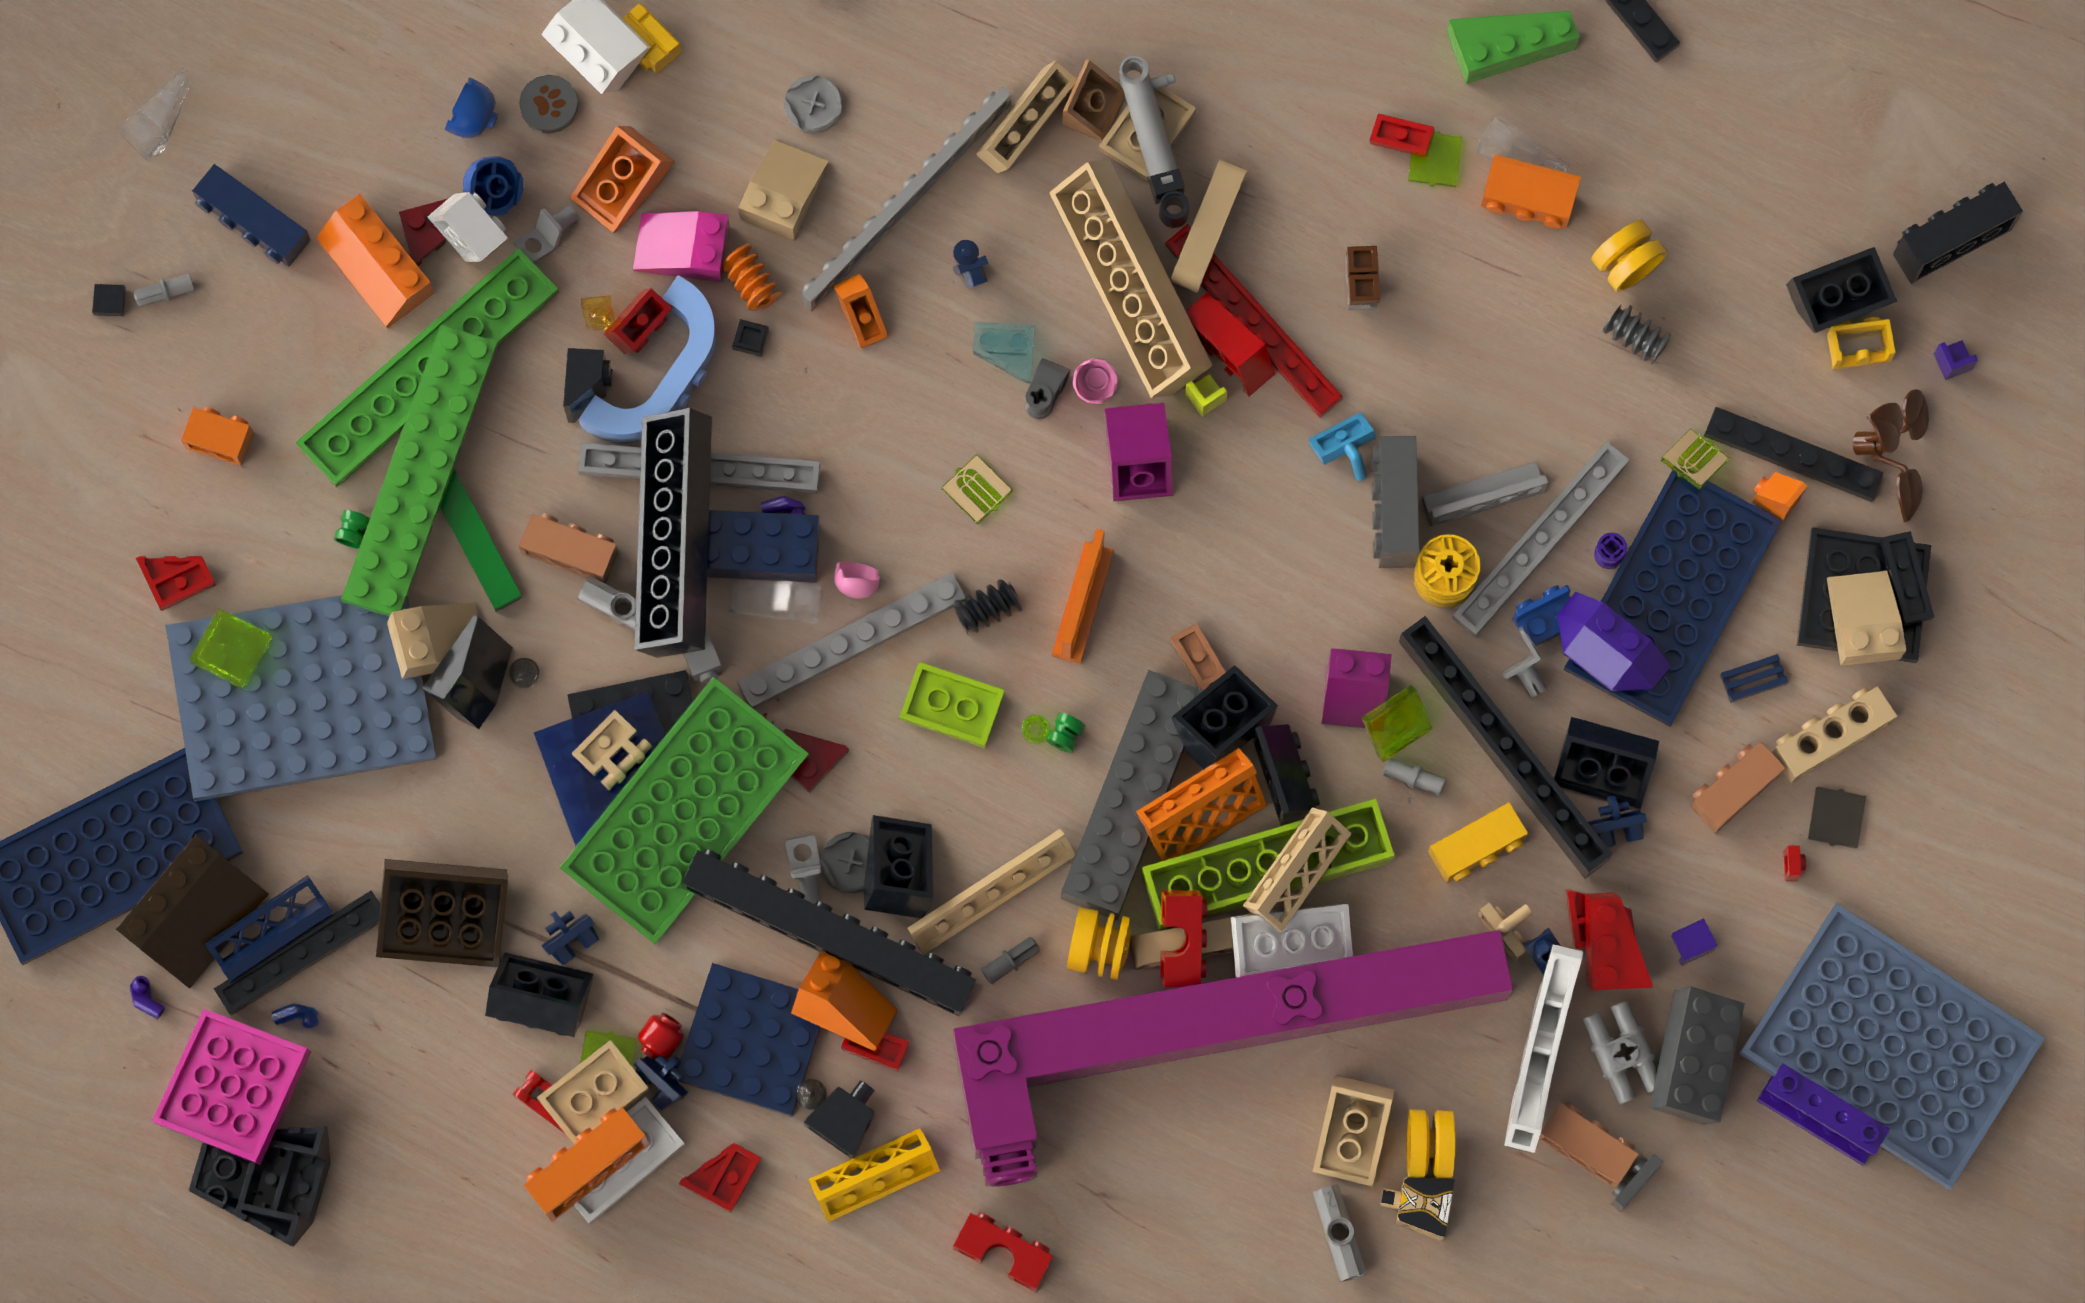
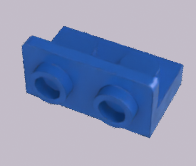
[1512,585,1571,650]

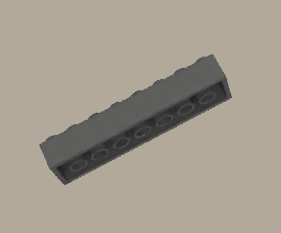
[1061,670,1204,921]

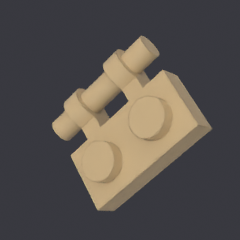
[572,710,652,790]

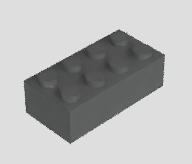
[1371,436,1419,568]
[1650,986,1745,1125]

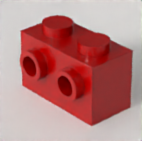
[604,288,672,354]

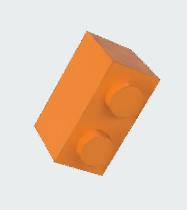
[181,407,254,466]

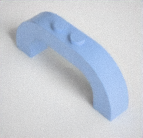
[579,275,716,443]

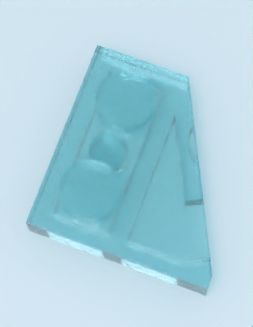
[973,322,1034,384]

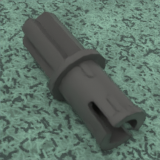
[981,937,1040,985]

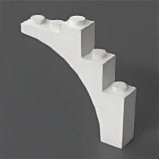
[1504,944,1583,1153]

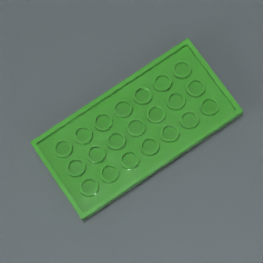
[559,677,809,944]

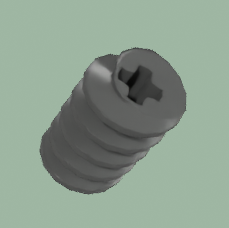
[1603,305,1671,364]

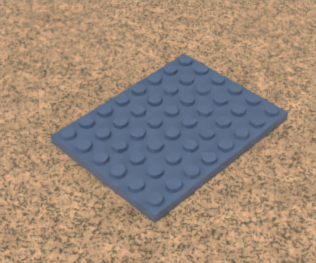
[165,595,436,802]
[1739,903,2045,1191]

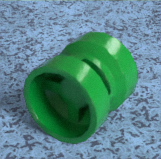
[334,510,370,549]
[1046,712,1086,753]

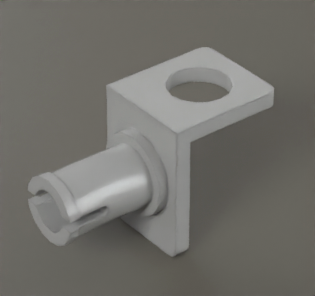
[513,205,579,263]
[1503,626,1547,698]
[785,835,822,904]

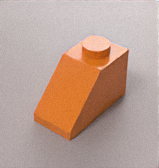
[833,274,888,349]
[1753,472,1808,524]

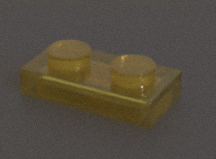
[581,295,616,330]

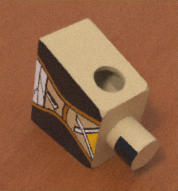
[1380,1177,1455,1241]

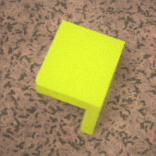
[1185,374,1228,417]

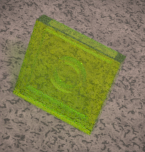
[189,608,273,690]
[1362,685,1432,762]

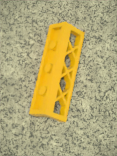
[808,1128,940,1223]

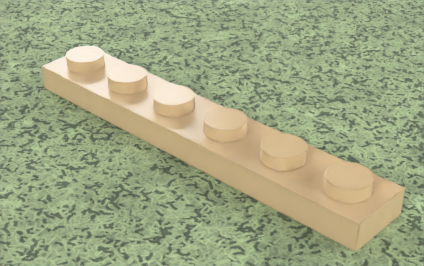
[907,829,1076,955]

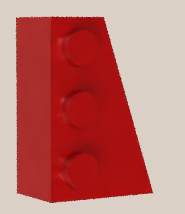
[1186,293,1275,397]
[1584,892,1654,990]

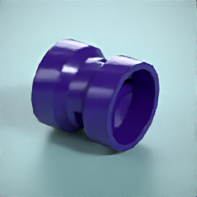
[1594,532,1627,569]

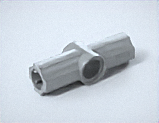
[577,576,636,630]
[1313,1184,1366,1282]

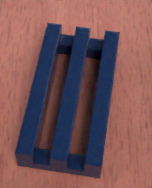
[1720,654,1788,703]

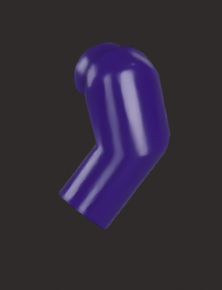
[761,496,806,515]
[130,976,165,1020]

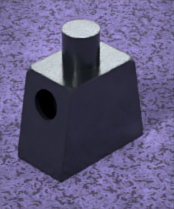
[804,1080,875,1159]

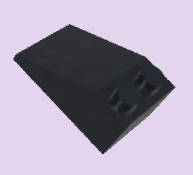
[422,615,513,730]
[864,815,933,919]

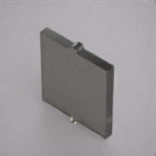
[1807,787,1866,848]

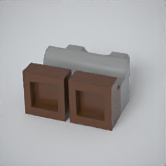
[1345,246,1380,310]

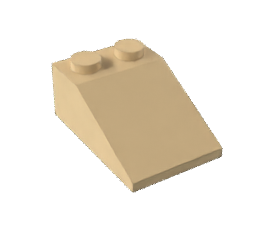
[738,140,829,240]
[1827,571,1906,666]
[387,603,479,679]
[1313,1075,1396,1187]

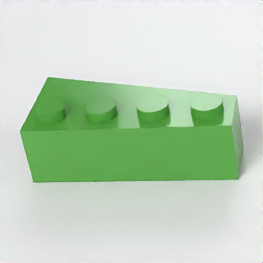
[1447,11,1580,84]

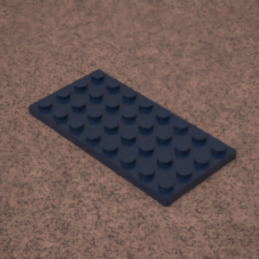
[1563,466,1782,727]
[0,748,243,965]

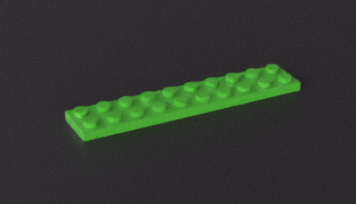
[296,248,559,488]
[341,324,498,617]

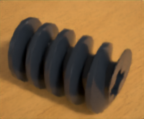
[954,579,1023,635]

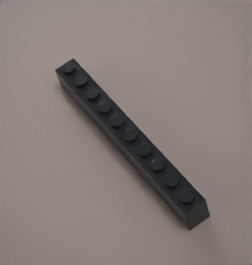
[1399,616,1613,879]
[681,849,976,1017]

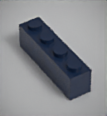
[192,164,311,267]

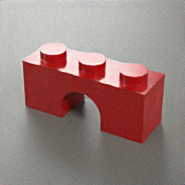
[1160,890,1207,987]
[953,1212,1053,1292]

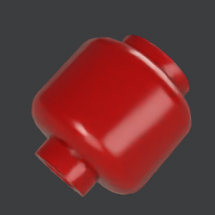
[637,1012,683,1060]

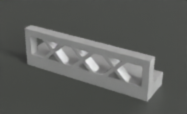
[1422,462,1548,527]

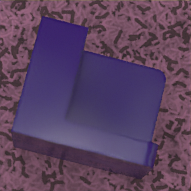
[1934,340,1978,380]
[1671,918,1718,966]

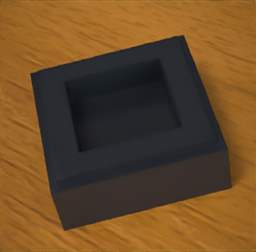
[92,284,126,316]
[732,319,769,357]

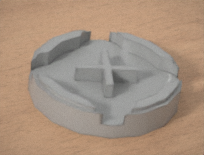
[784,75,843,134]

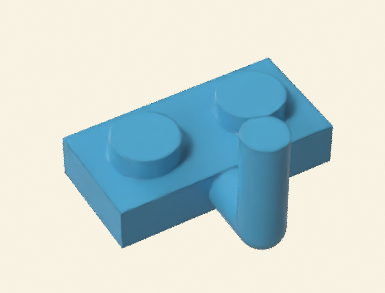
[1308,412,1376,481]

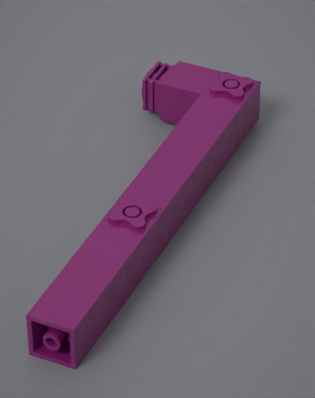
[953,930,1513,1187]

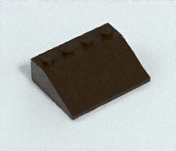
[116,835,269,989]
[376,859,508,967]

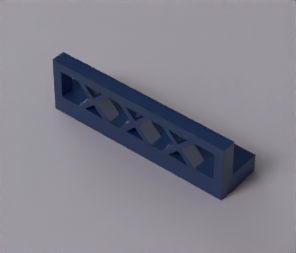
[205,875,333,981]

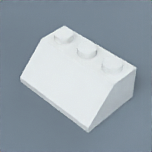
[541,0,651,94]

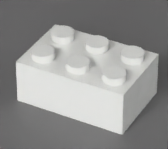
[428,192,508,262]

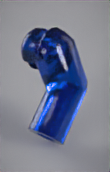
[272,1003,319,1028]

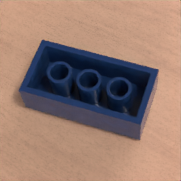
[707,510,820,583]

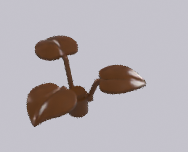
[1853,389,1929,522]

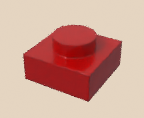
[1783,845,1806,881]

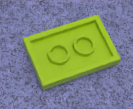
[899,662,1005,748]

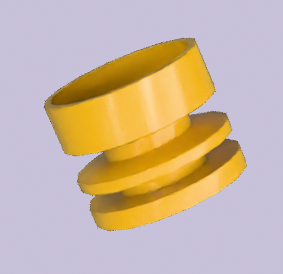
[1414,535,1480,608]
[1066,907,1131,981]

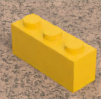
[1428,802,1528,883]

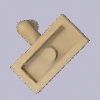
[1477,903,1533,963]

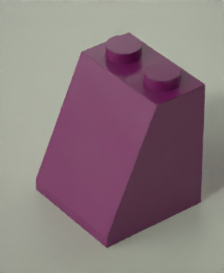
[1105,403,1173,502]
[1321,648,1392,730]

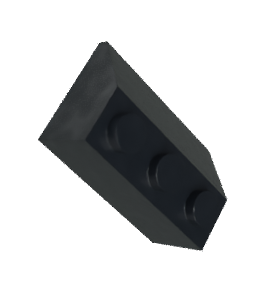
[1786,247,1897,334]
[1172,665,1278,769]
[1554,717,1659,809]
[1253,724,1320,826]
[485,952,594,1037]

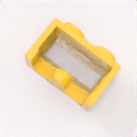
[1827,317,1896,369]

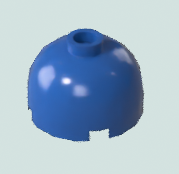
[445,77,499,138]
[463,156,524,216]

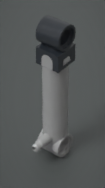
[1119,55,1189,228]

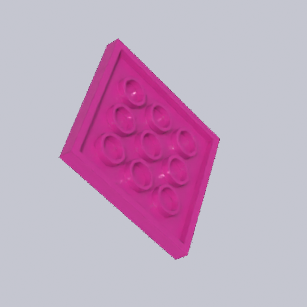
[152,1009,312,1165]

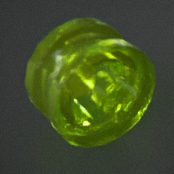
[1022,715,1049,744]

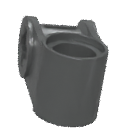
[1026,358,1071,419]

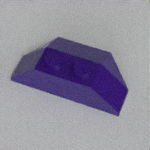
[1557,592,1671,691]

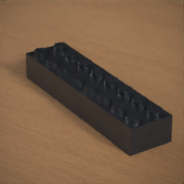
[634,408,712,658]

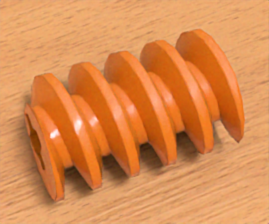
[722,243,782,311]

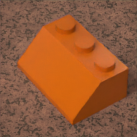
[1481,154,1581,229]

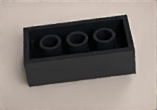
[1893,181,2023,284]

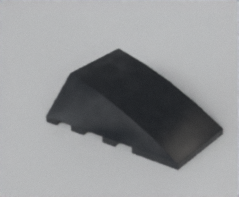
[188,1126,330,1247]

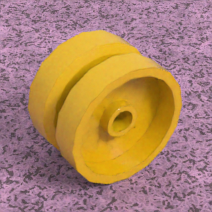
[1591,219,1669,293]
[1406,1109,1456,1178]

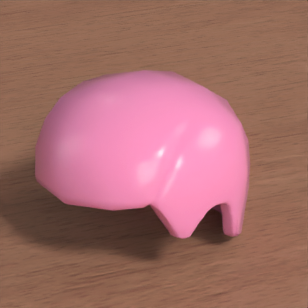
[1073,358,1118,404]
[834,561,880,599]

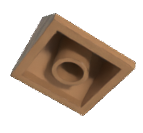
[1062,60,1125,141]

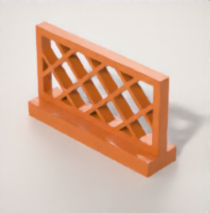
[1052,529,1114,664]
[1136,748,1267,862]

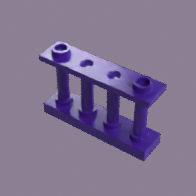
[1756,1063,1890,1166]

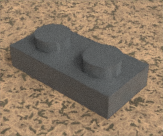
[1611,1154,1664,1212]

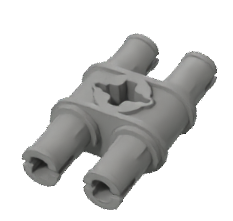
[1583,1000,1657,1104]

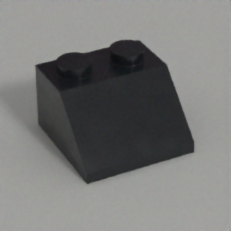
[563,348,613,423]

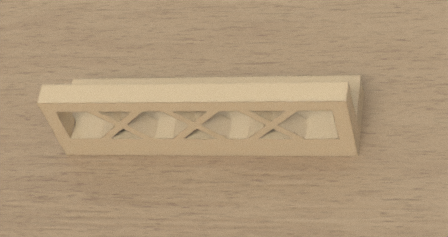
[1243,808,1352,932]

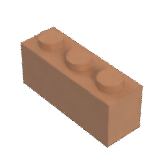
[519,513,618,584]
[1691,741,1785,833]
[1539,1102,1638,1189]

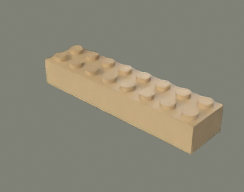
[1049,160,1213,398]

